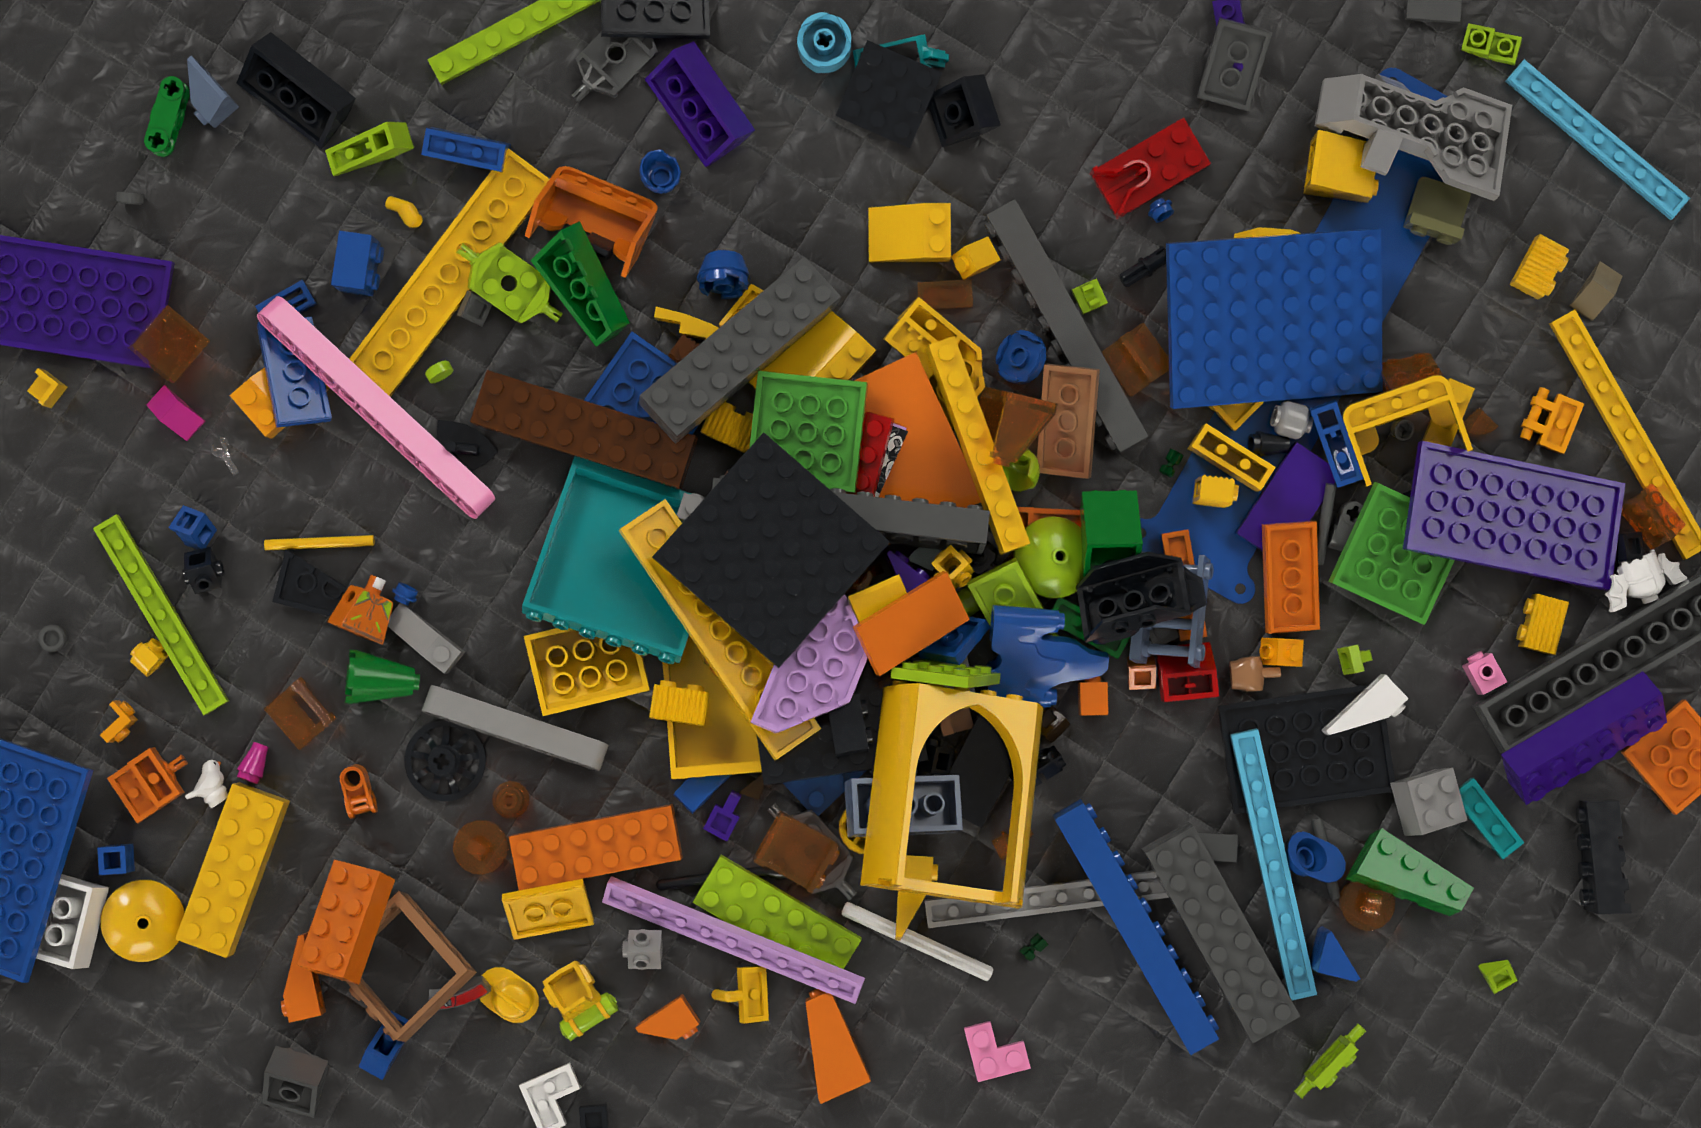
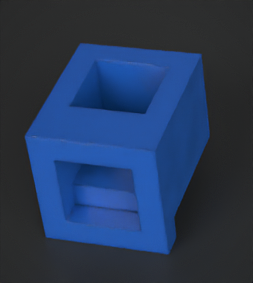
[169,505,217,550]

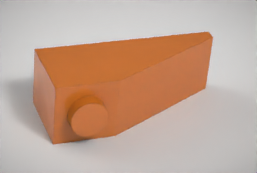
[281,932,326,1023]

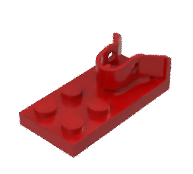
[1090,118,1211,219]

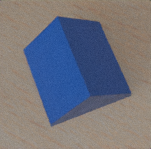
[1310,926,1360,982]

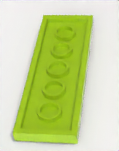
[692,854,862,969]

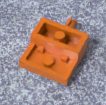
[107,747,188,823]

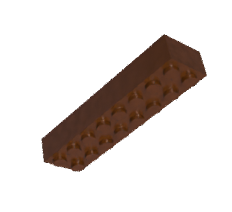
[470,370,698,490]

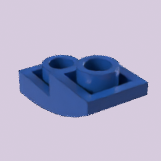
[673,775,732,814]

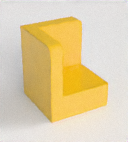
[27,368,68,408]

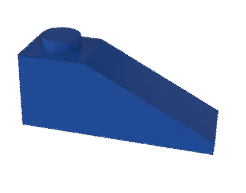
[1310,399,1364,488]

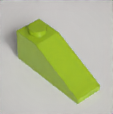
[325,122,414,176]

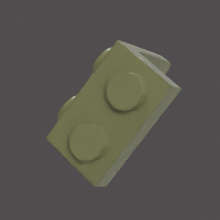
[1403,177,1471,245]

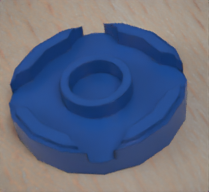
[996,330,1046,385]

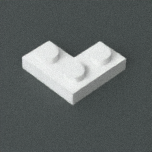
[519,1062,581,1128]

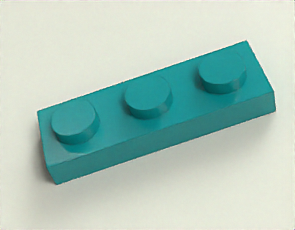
[1459,777,1524,859]

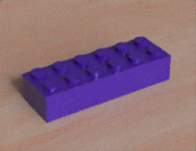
[1501,671,1667,805]

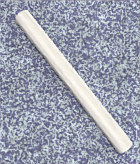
[842,902,993,981]

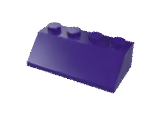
[645,42,755,167]

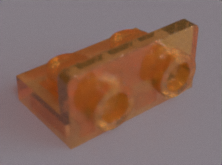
[1622,484,1685,550]

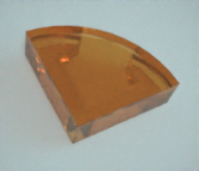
[1464,407,1499,435]

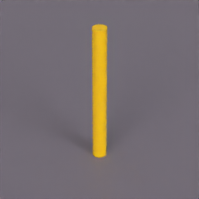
[264,535,375,551]

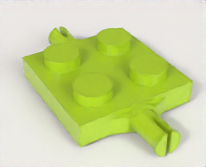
[1294,1023,1366,1099]

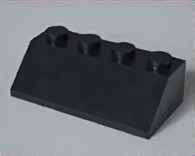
[236,32,356,149]

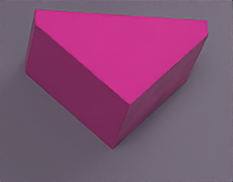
[146,385,205,441]

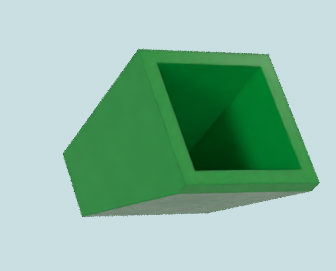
[1080,490,1143,577]

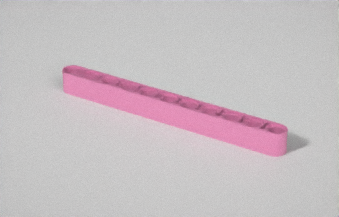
[257,296,495,519]

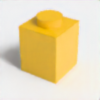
[951,237,1001,280]

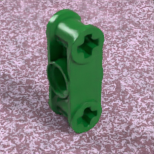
[144,76,190,157]

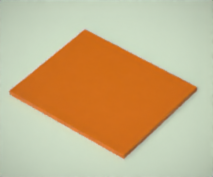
[846,352,981,545]

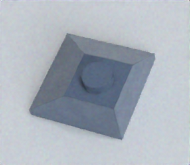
[187,56,239,128]

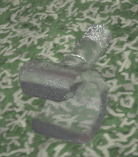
[211,437,239,475]

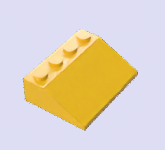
[748,311,876,389]
[524,628,650,716]

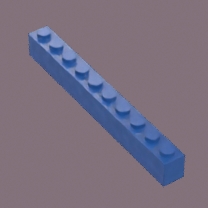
[1052,799,1220,1055]

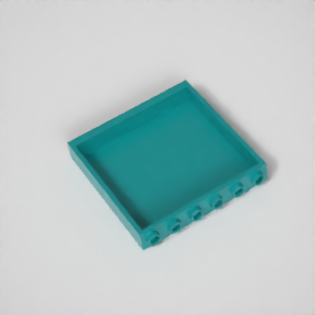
[522,456,692,664]

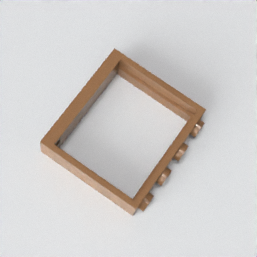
[341,891,477,1042]

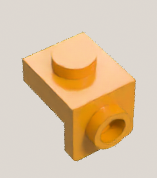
[1259,638,1304,667]
[100,700,138,743]

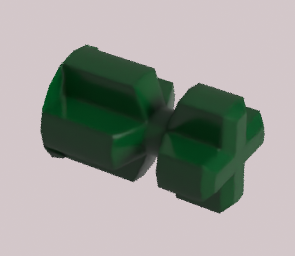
[1159,448,1184,477]
[1020,933,1049,961]

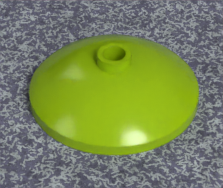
[1013,517,1084,598]

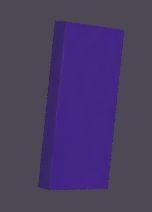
[1235,442,1335,551]

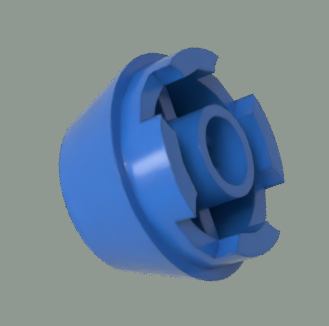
[697,250,751,299]

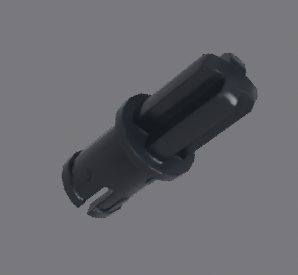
[1119,246,1166,287]

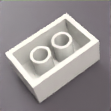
[36,874,109,969]

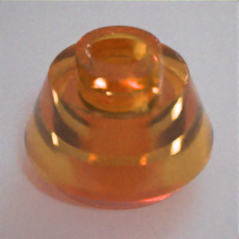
[492,781,530,818]

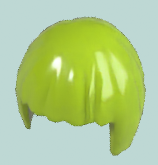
[1000,447,1040,492]

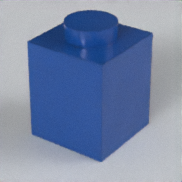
[97,844,135,875]

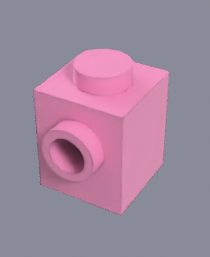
[1462,651,1507,695]

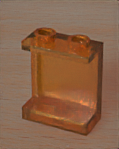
[753,810,840,894]

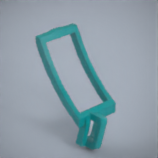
[853,34,949,69]

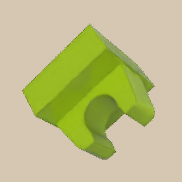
[1071,278,1108,315]
[1337,644,1373,675]

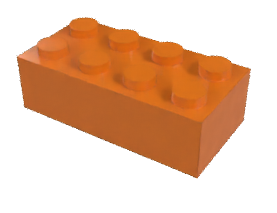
[297,860,395,985]

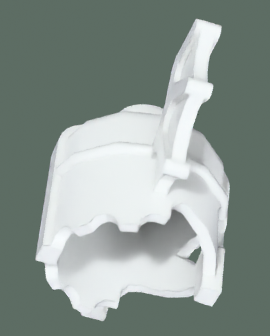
[1605,549,1687,612]

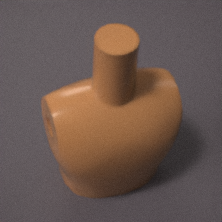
[1229,656,1281,692]

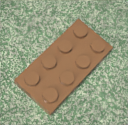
[1037,364,1100,479]

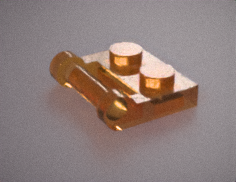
[264,677,337,750]

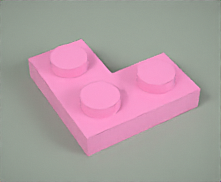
[964,1021,1031,1082]

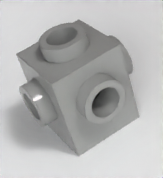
[622,929,663,970]

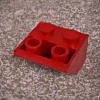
[1156,642,1219,702]

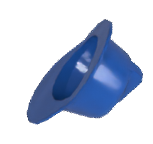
[1285,832,1346,883]

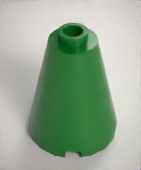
[345,649,420,704]

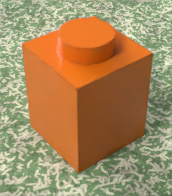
[1078,676,1108,716]

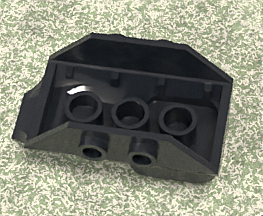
[1076,552,1207,644]

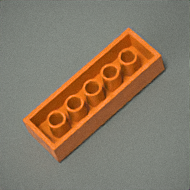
[509,804,683,891]

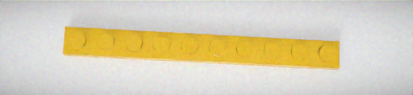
[1549,310,1701,560]

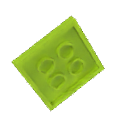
[891,659,1001,688]

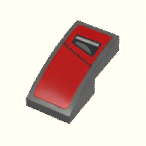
[428,976,491,1010]

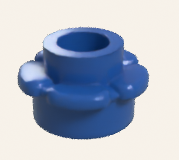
[1148,198,1174,223]
[392,582,418,605]

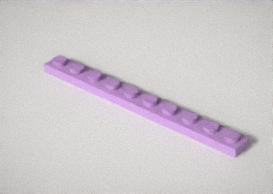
[602,876,865,1004]

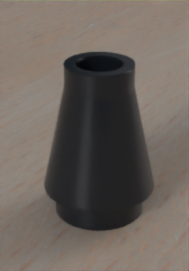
[1248,431,1290,458]

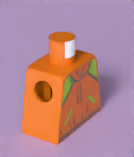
[328,575,393,645]

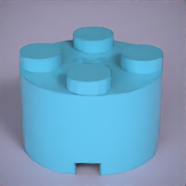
[797,12,852,73]

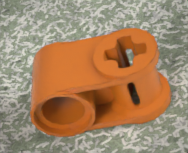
[340,764,378,819]

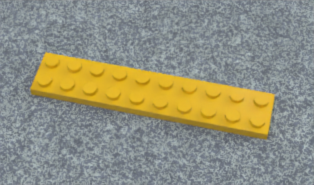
[349,148,549,397]
[618,499,821,761]

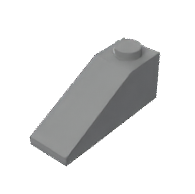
[388,603,465,673]

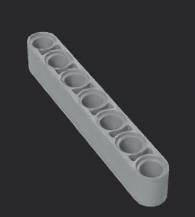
[421,685,609,771]

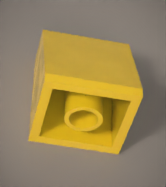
[1303,130,1379,203]
[848,574,907,623]

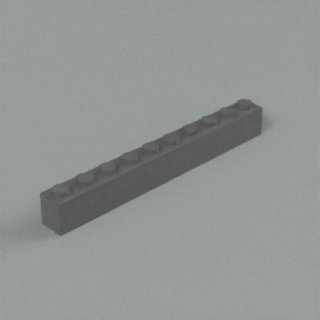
[984,199,1148,454]

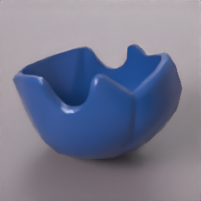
[639,149,681,194]

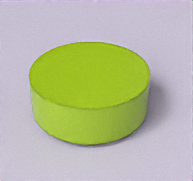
[425,360,454,384]

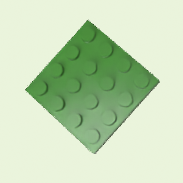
[750,371,868,493]
[1328,482,1455,625]

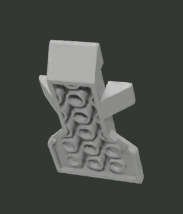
[1315,74,1512,201]

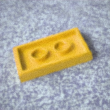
[502,879,594,940]

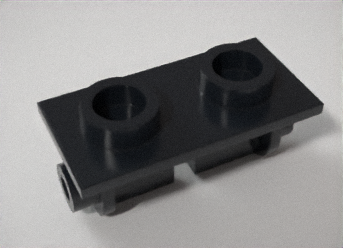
[1009,745,1066,787]

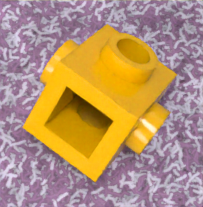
[931,545,974,590]

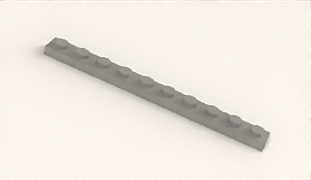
[924,871,1169,928]

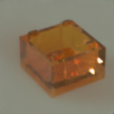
[128,305,210,383]

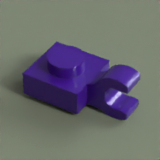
[703,790,742,841]

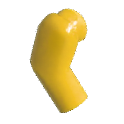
[385,196,423,228]

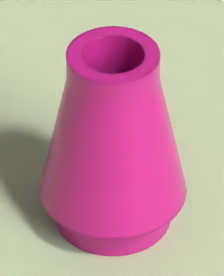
[237,742,269,784]

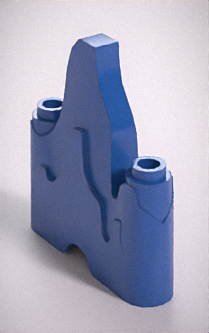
[984,605,1109,708]

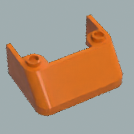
[525,166,658,278]

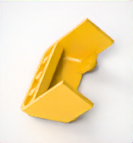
[1343,375,1473,486]

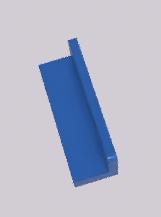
[421,127,511,172]

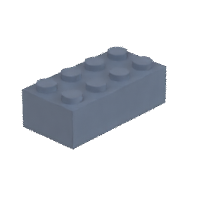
[844,775,963,837]

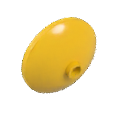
[101,879,185,962]

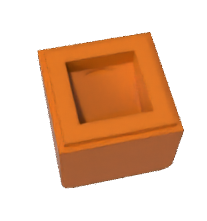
[1127,655,1156,690]

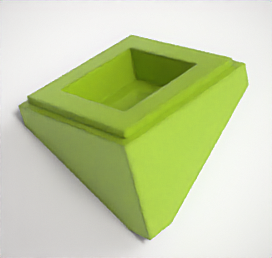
[1478,960,1518,994]

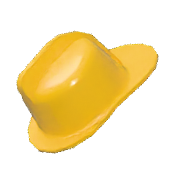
[480,967,539,1023]

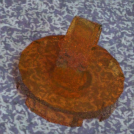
[453,820,508,875]
[1339,881,1395,931]

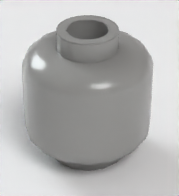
[1270,401,1313,439]

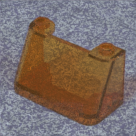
[979,387,1058,467]

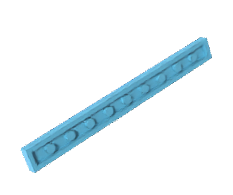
[1230,728,1317,1001]

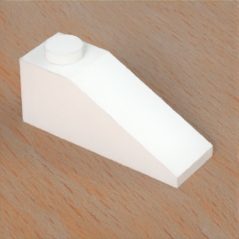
[1321,674,1408,735]

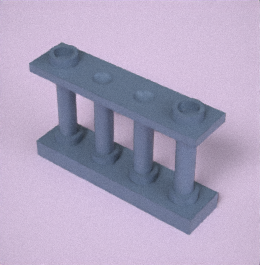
[1129,552,1214,668]

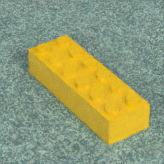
[175,782,290,958]

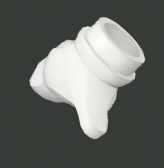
[185,760,228,808]

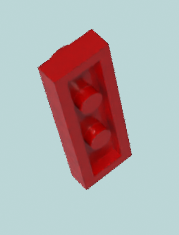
[850,412,894,497]

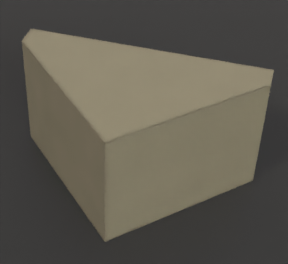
[1569,261,1622,321]

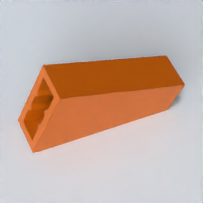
[805,989,871,1104]

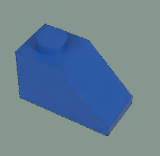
[359,1011,409,1080]

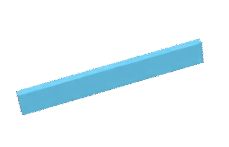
[1505,59,1690,220]

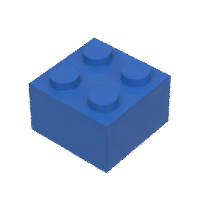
[331,231,384,296]

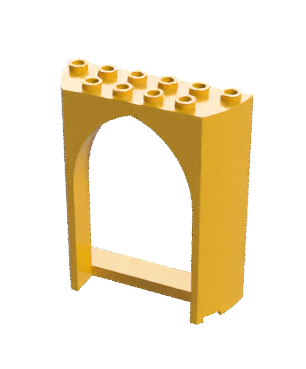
[860,681,1043,909]

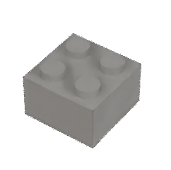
[1390,767,1468,836]

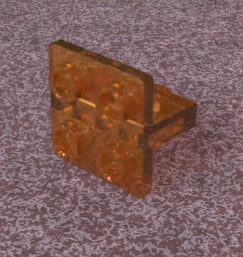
[1102,323,1169,397]
[1381,353,1444,392]

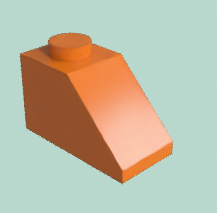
[635,994,701,1040]

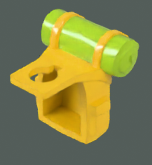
[542,961,618,1041]

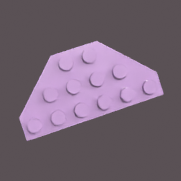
[750,594,867,734]

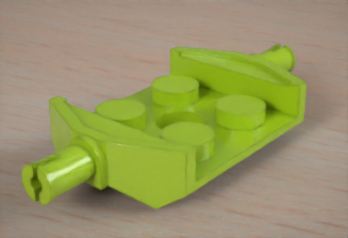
[456,243,563,324]

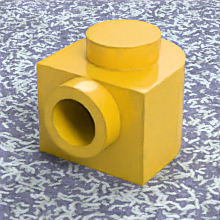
[130,638,168,677]

